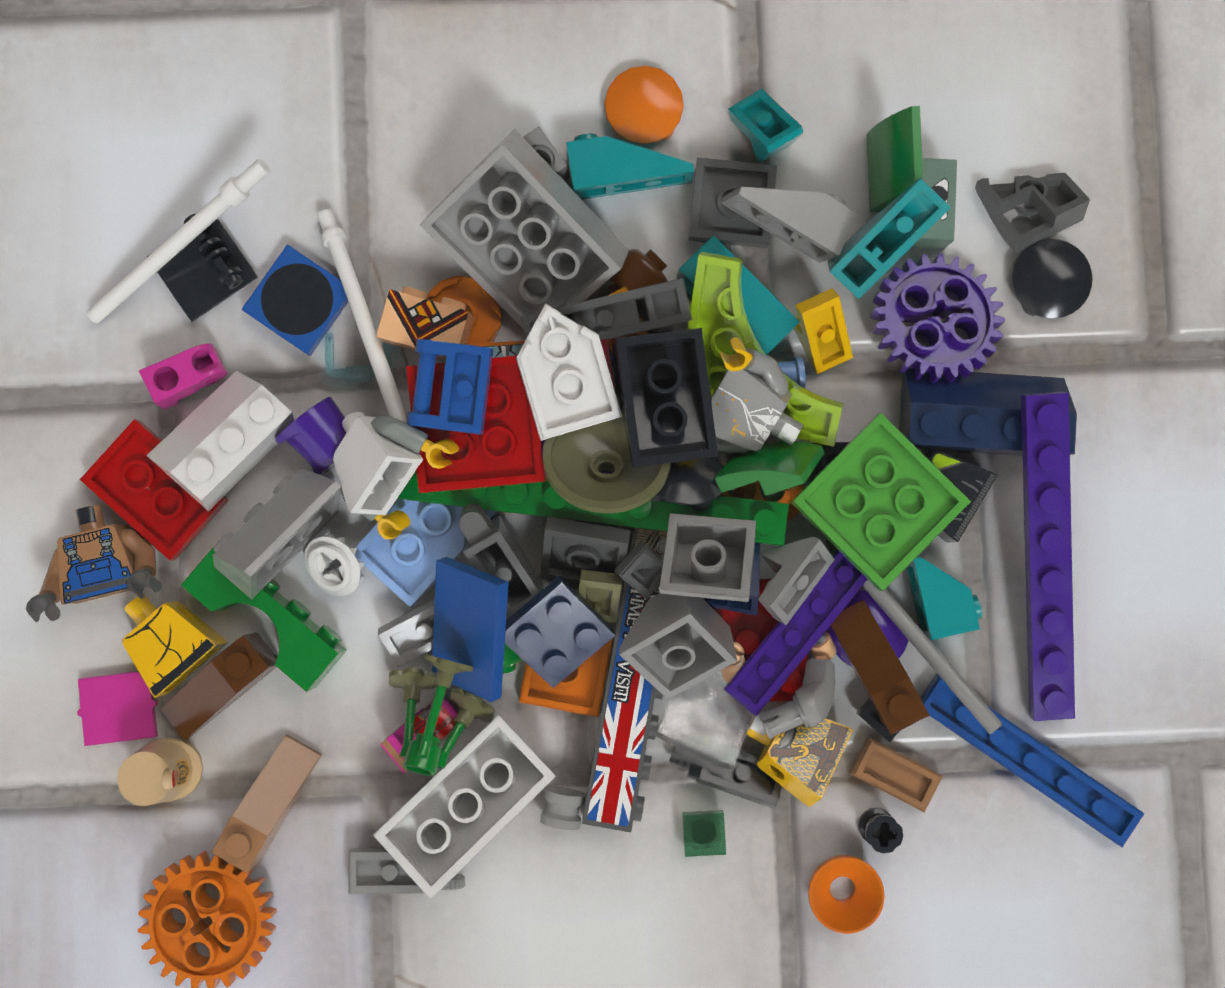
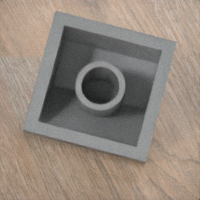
[659,513,756,602]
[619,593,737,700]

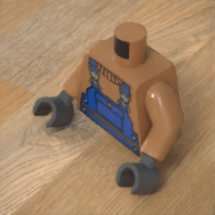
[26,505,162,622]

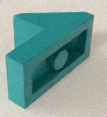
[728,89,804,164]

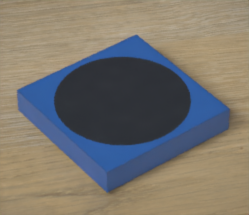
[241,244,348,356]

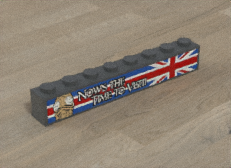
[582,528,667,833]

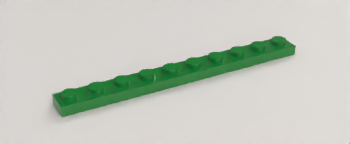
[397,470,789,546]

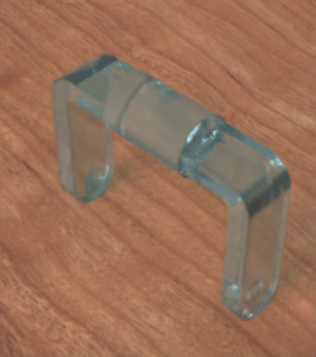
[325,333,392,382]

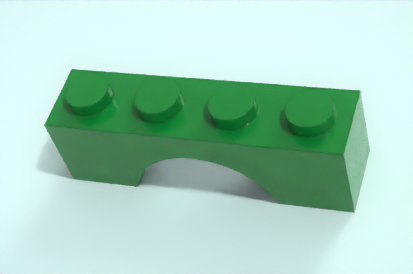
[181,547,347,692]

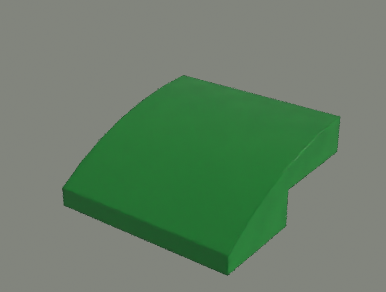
[867,106,923,212]
[715,441,825,496]

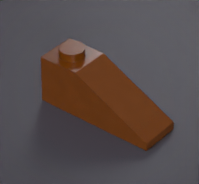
[830,599,930,735]
[159,632,277,741]

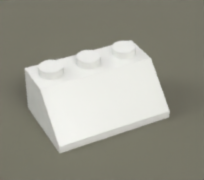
[147,371,294,511]

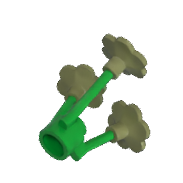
[389,654,495,776]

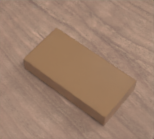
[849,736,943,813]

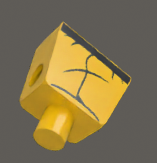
[122,594,228,698]

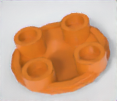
[604,65,684,144]

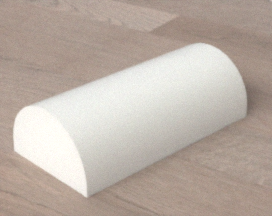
[373,715,556,899]

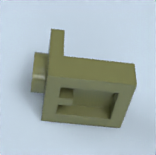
[578,569,622,623]

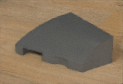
[975,173,1090,253]

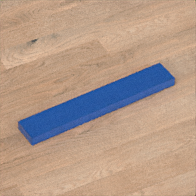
[920,673,1145,847]

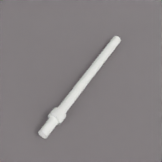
[86,159,270,323]

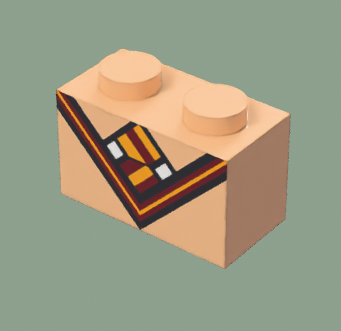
[376,286,474,360]

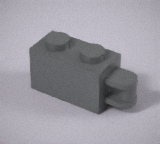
[459,503,543,619]

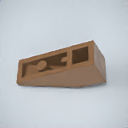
[211,735,322,873]

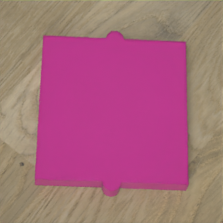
[77,671,159,746]

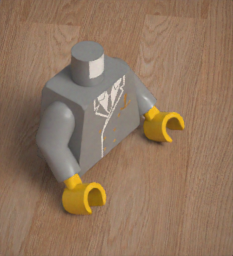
[711,337,804,453]

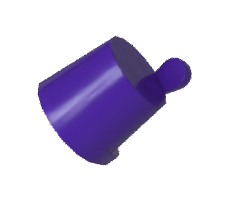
[275,397,346,480]

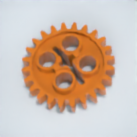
[138,851,277,988]

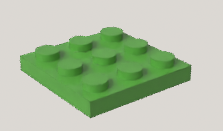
[791,413,971,591]

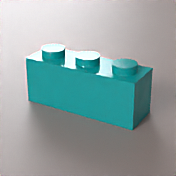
[677,235,800,355]

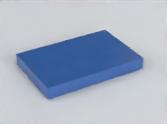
[432,557,508,702]

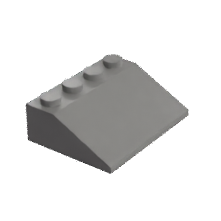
[420,129,629,327]

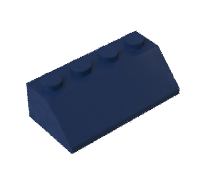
[899,368,1077,456]

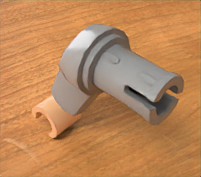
[759,631,836,739]

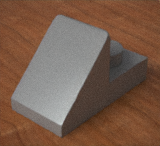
[758,536,835,625]

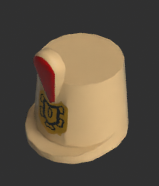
[117,738,204,806]

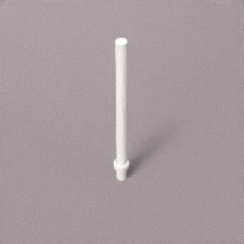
[317,209,407,423]

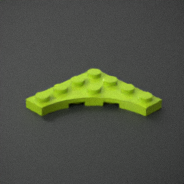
[687,252,843,446]

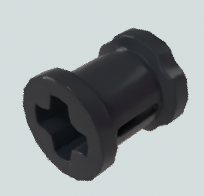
[858,807,903,854]

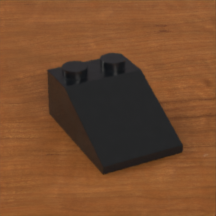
[612,328,718,468]

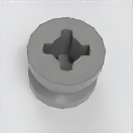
[540,787,586,830]

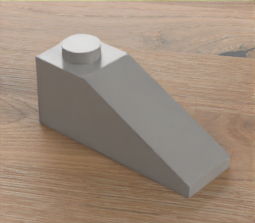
[721,187,858,263]

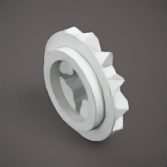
[304,533,365,596]

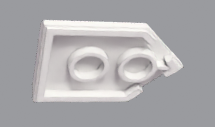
[516,304,622,441]

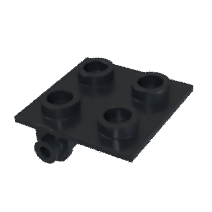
[147,214,258,322]

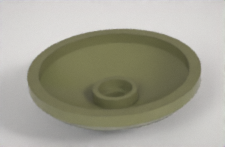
[543,404,671,513]

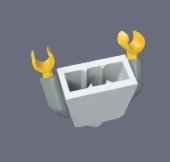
[333,412,459,539]

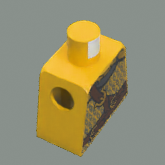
[745,713,853,807]

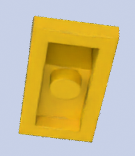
[794,288,853,374]

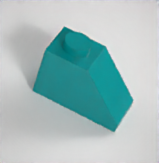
[906,557,982,640]

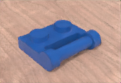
[407,339,494,435]

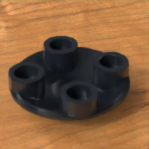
[1012,239,1093,319]
[652,457,723,511]

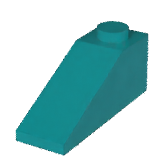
[566,133,694,200]
[828,177,951,299]

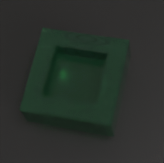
[682,810,726,857]

